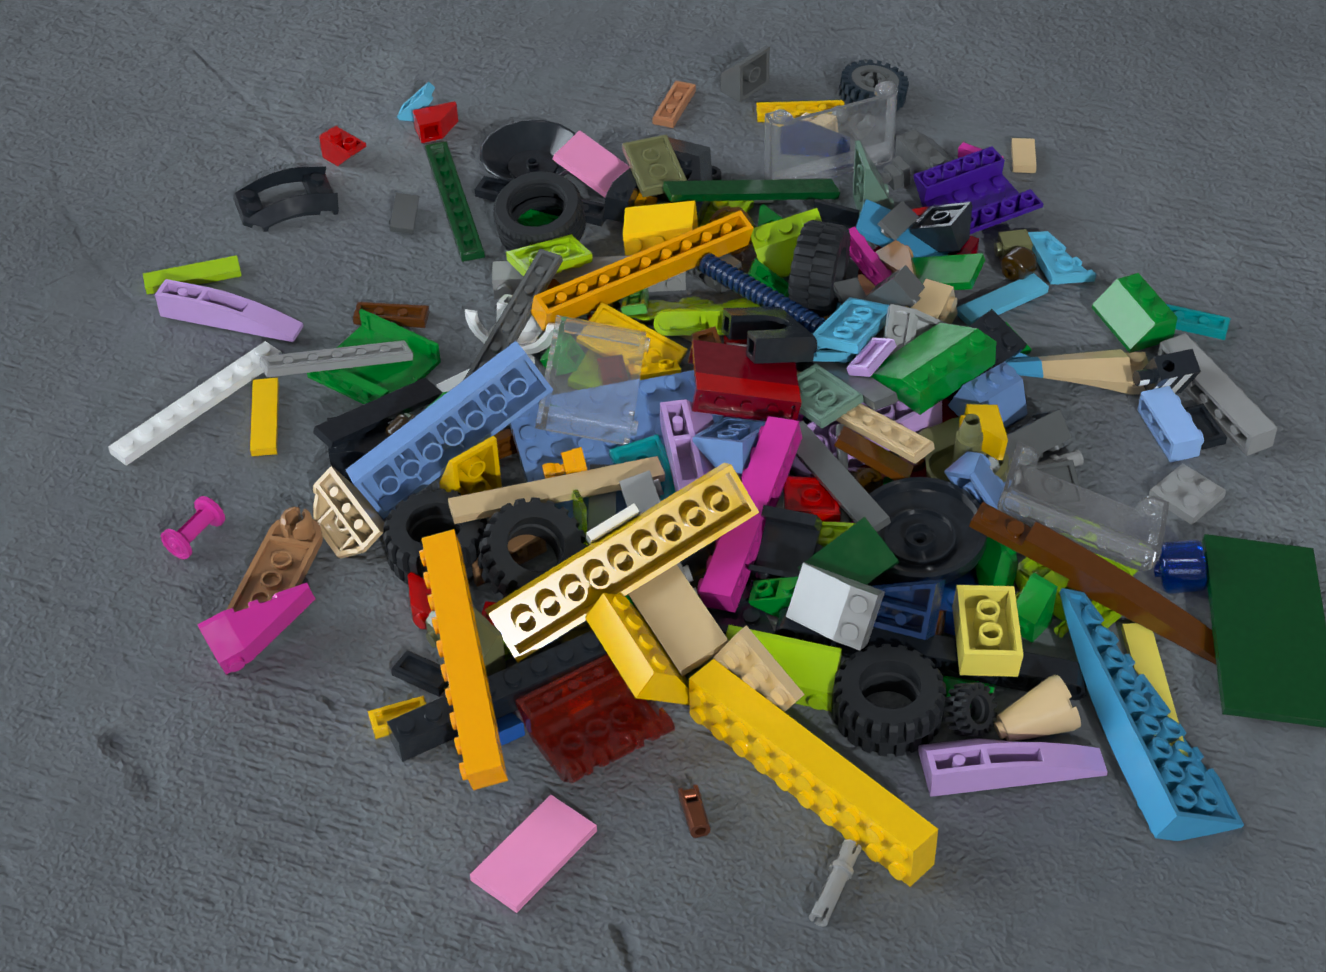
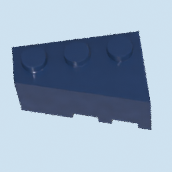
[871,579,946,640]

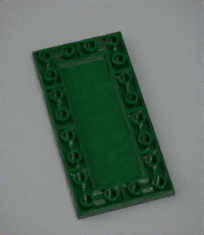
[1202,534,1326,728]

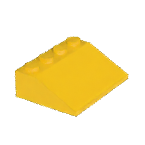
[586,593,690,705]

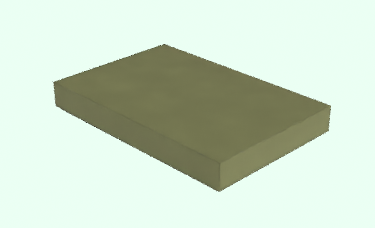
[622,134,687,197]

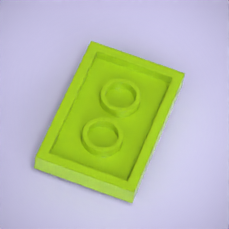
[506,234,593,277]

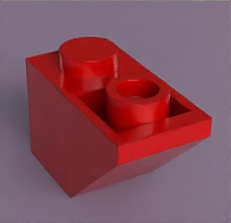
[413,101,459,143]
[319,126,366,166]

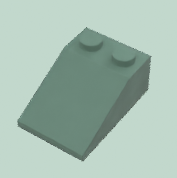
[852,140,894,216]

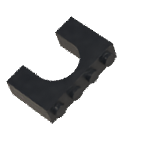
[722,307,817,364]

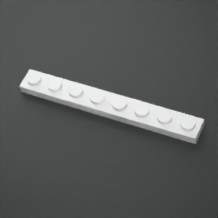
[108,341,282,466]

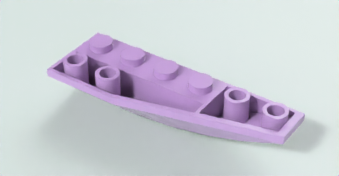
[155,279,303,342]
[660,399,715,492]
[918,738,1108,797]

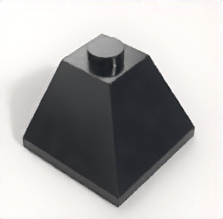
[909,202,972,253]

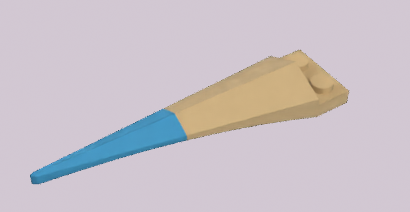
[1007,349,1148,395]

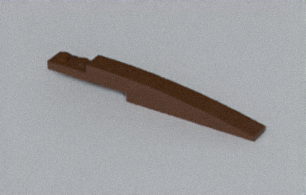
[969,502,1216,665]

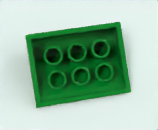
[871,322,996,415]

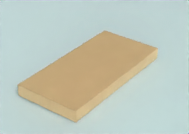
[629,564,729,676]

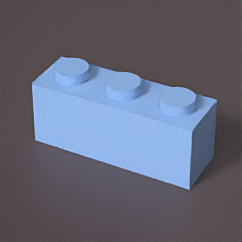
[1137,386,1204,463]

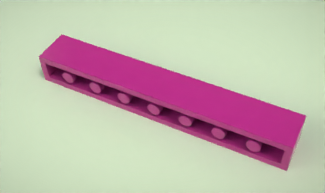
[697,416,802,612]

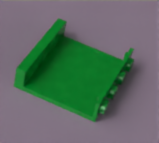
[307,309,441,404]

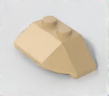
[313,466,384,559]

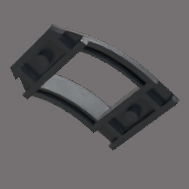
[233,166,339,232]

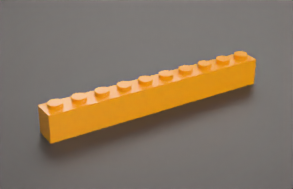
[531,210,754,332]
[419,529,508,790]

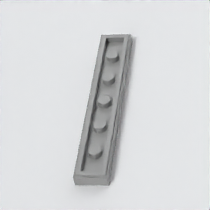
[260,340,413,377]

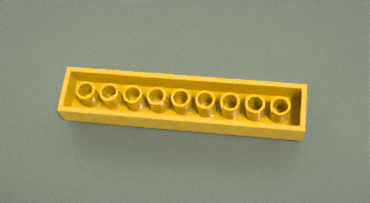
[485,463,759,662]
[689,659,938,887]

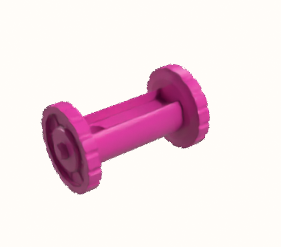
[160,496,226,560]

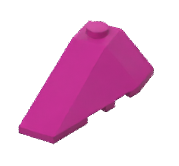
[197,583,315,675]

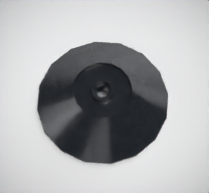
[480,120,576,182]

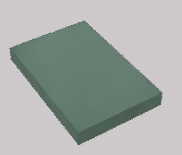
[792,363,864,429]

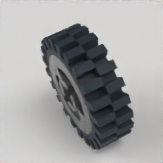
[839,60,909,115]

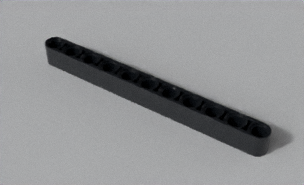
[774,607,1087,701]

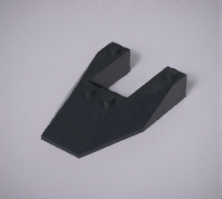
[604,137,712,227]

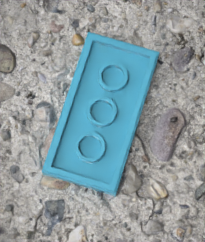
[813,297,889,354]

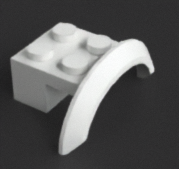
[465,294,561,354]

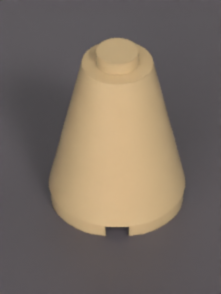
[994,675,1081,741]

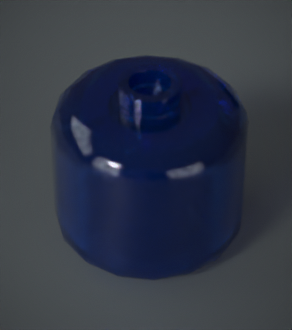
[1153,539,1207,594]

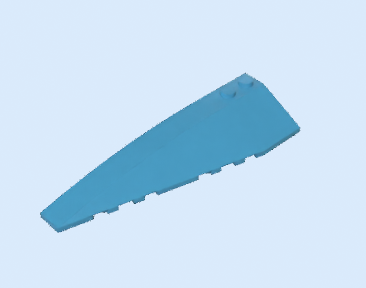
[1060,588,1244,841]

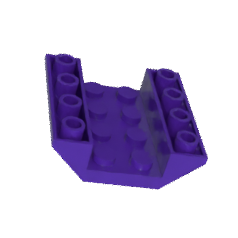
[913,146,1044,234]

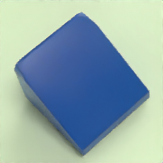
[496,713,525,746]

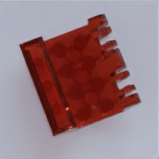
[516,654,675,783]

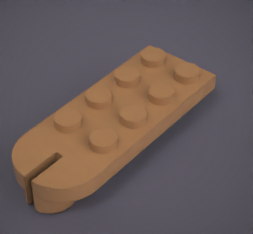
[226,507,323,612]

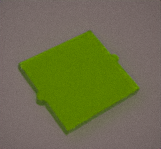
[573,490,588,547]

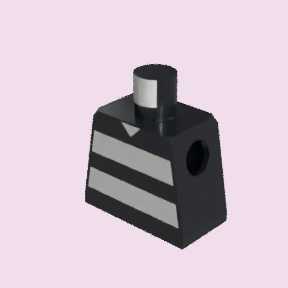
[1133,349,1201,394]

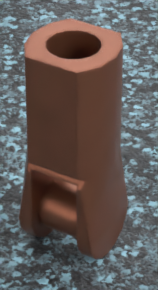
[678,784,711,838]

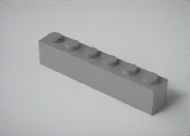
[1158,333,1277,456]

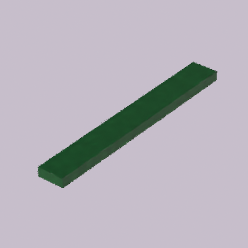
[425,141,485,262]
[663,179,840,202]

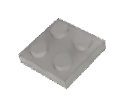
[1149,463,1226,525]

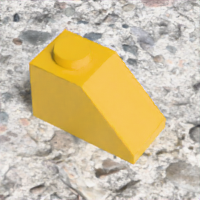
[959,404,1008,460]

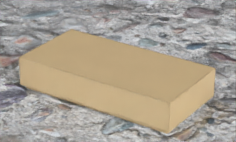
[1011,138,1036,173]

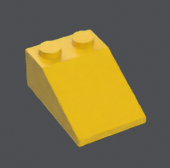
[439,436,502,496]

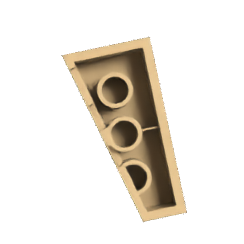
[912,279,957,324]

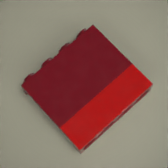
[688,340,802,421]

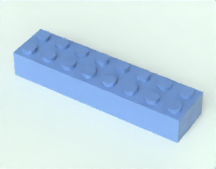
[346,341,553,519]

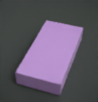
[846,338,897,377]

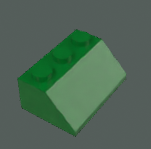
[1092,273,1178,353]

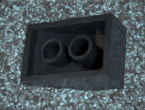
[327,417,390,475]

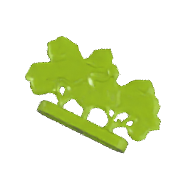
[629,296,759,336]

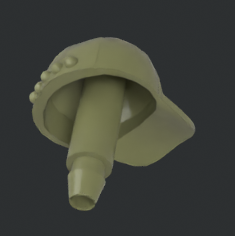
[919,414,1009,483]

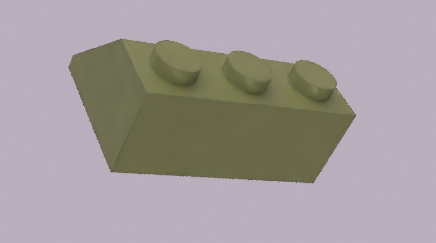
[426,607,506,677]

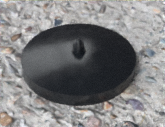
[854,477,987,584]

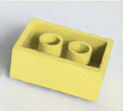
[952,585,1023,677]

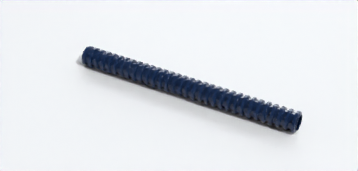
[699,253,857,360]

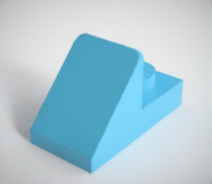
[397,82,435,122]

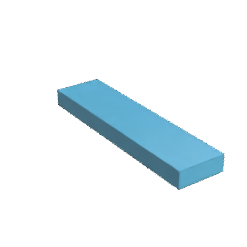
[957,273,1049,325]

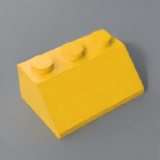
[623,200,699,256]

